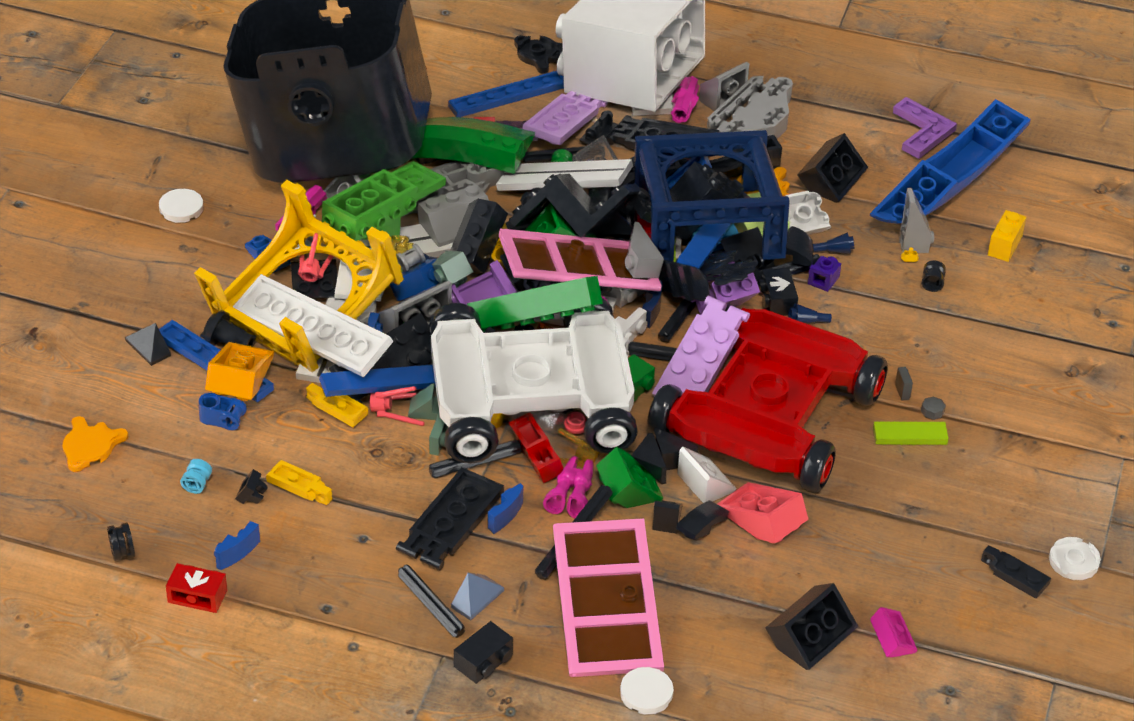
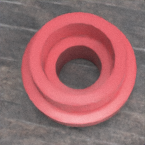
[564,412,587,434]

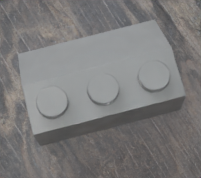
[418,185,489,247]
[379,281,452,334]

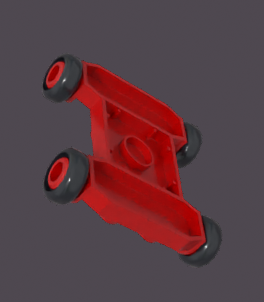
[647,303,888,493]

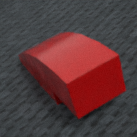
[509,412,564,483]

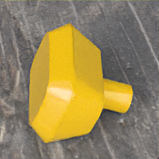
[901,247,919,262]

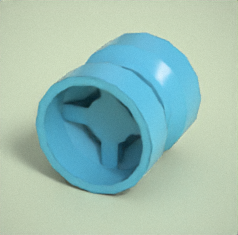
[180,459,212,494]

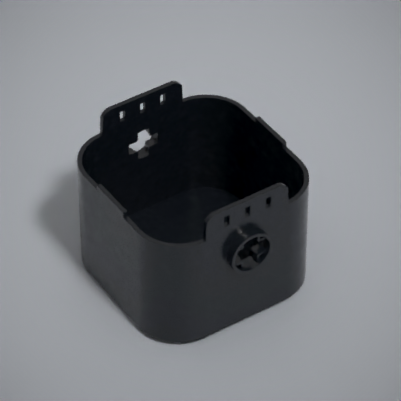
[223,0,432,183]

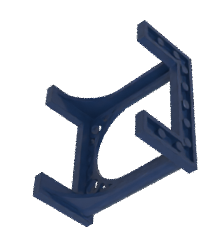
[634,130,790,262]

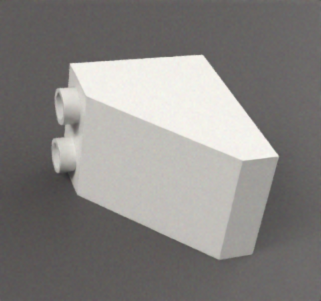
[556,0,705,112]

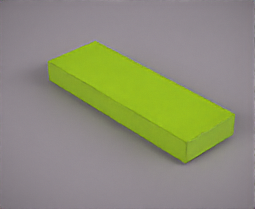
[873,422,949,445]

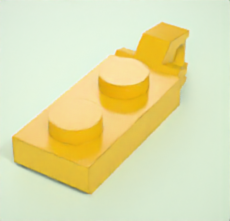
[306,383,368,428]
[266,460,333,505]

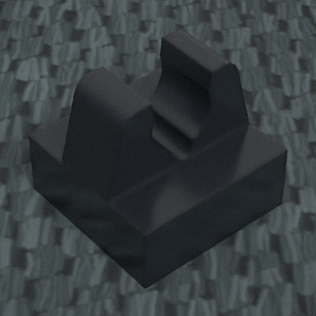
[235,469,268,504]

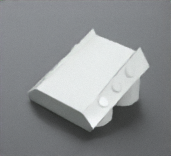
[786,191,831,235]

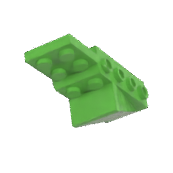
[322,161,446,242]

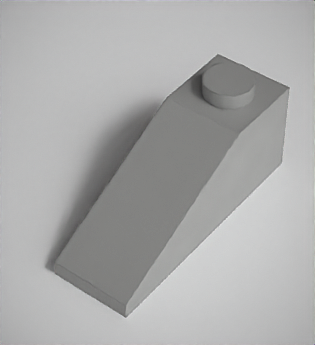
[899,188,934,253]
[625,222,664,278]

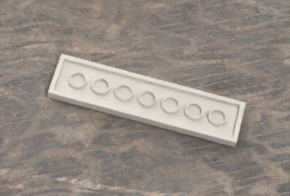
[233,274,393,377]

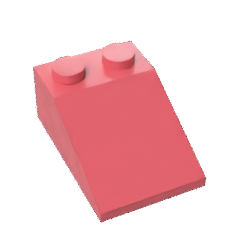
[717,482,808,543]

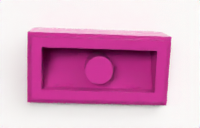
[870,607,918,657]

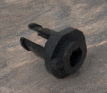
[200,310,256,347]

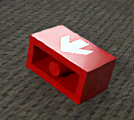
[166,563,227,613]

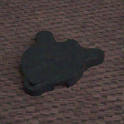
[514,35,563,73]

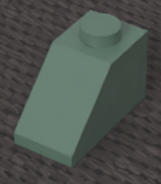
[432,251,473,284]

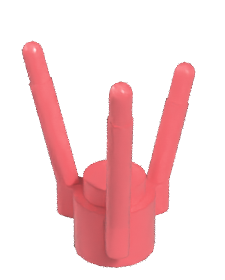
[298,233,334,282]
[370,386,425,426]

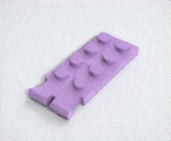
[523,91,608,145]
[652,295,750,397]

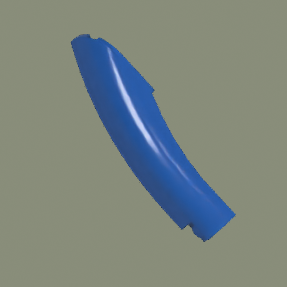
[870,99,1031,224]

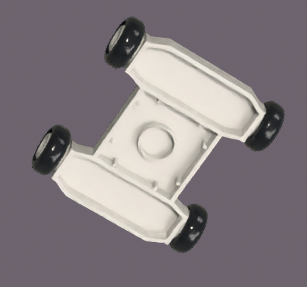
[429,298,638,463]

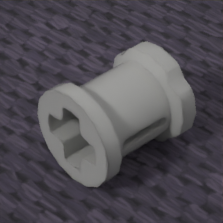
[396,244,426,272]

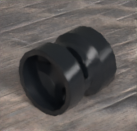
[921,260,946,292]

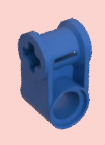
[198,393,247,430]

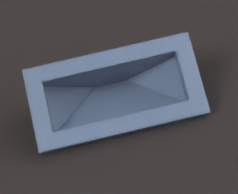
[451,573,504,621]

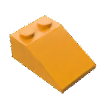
[205,342,274,401]

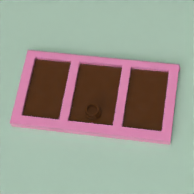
[499,229,661,292]
[553,518,664,677]

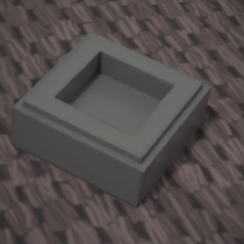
[895,367,913,401]

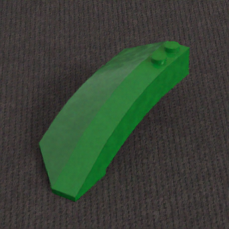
[412,117,535,174]

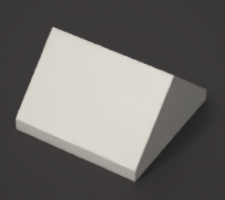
[678,447,737,503]

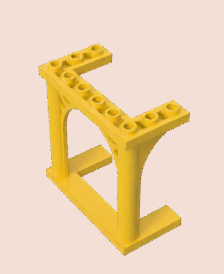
[194,180,404,372]

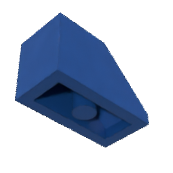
[390,259,439,301]

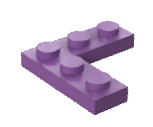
[893,97,957,159]

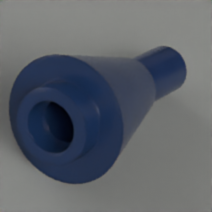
[813,232,855,254]
[788,303,832,324]

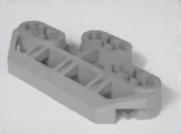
[707,76,793,157]
[404,160,505,216]

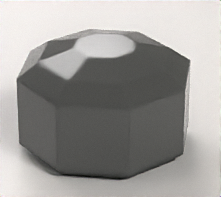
[921,396,946,420]

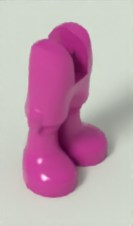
[543,456,594,519]

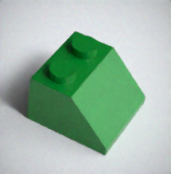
[596,447,663,508]

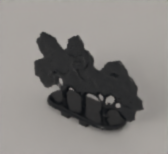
[658,250,758,301]

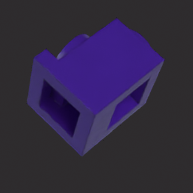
[808,256,842,292]

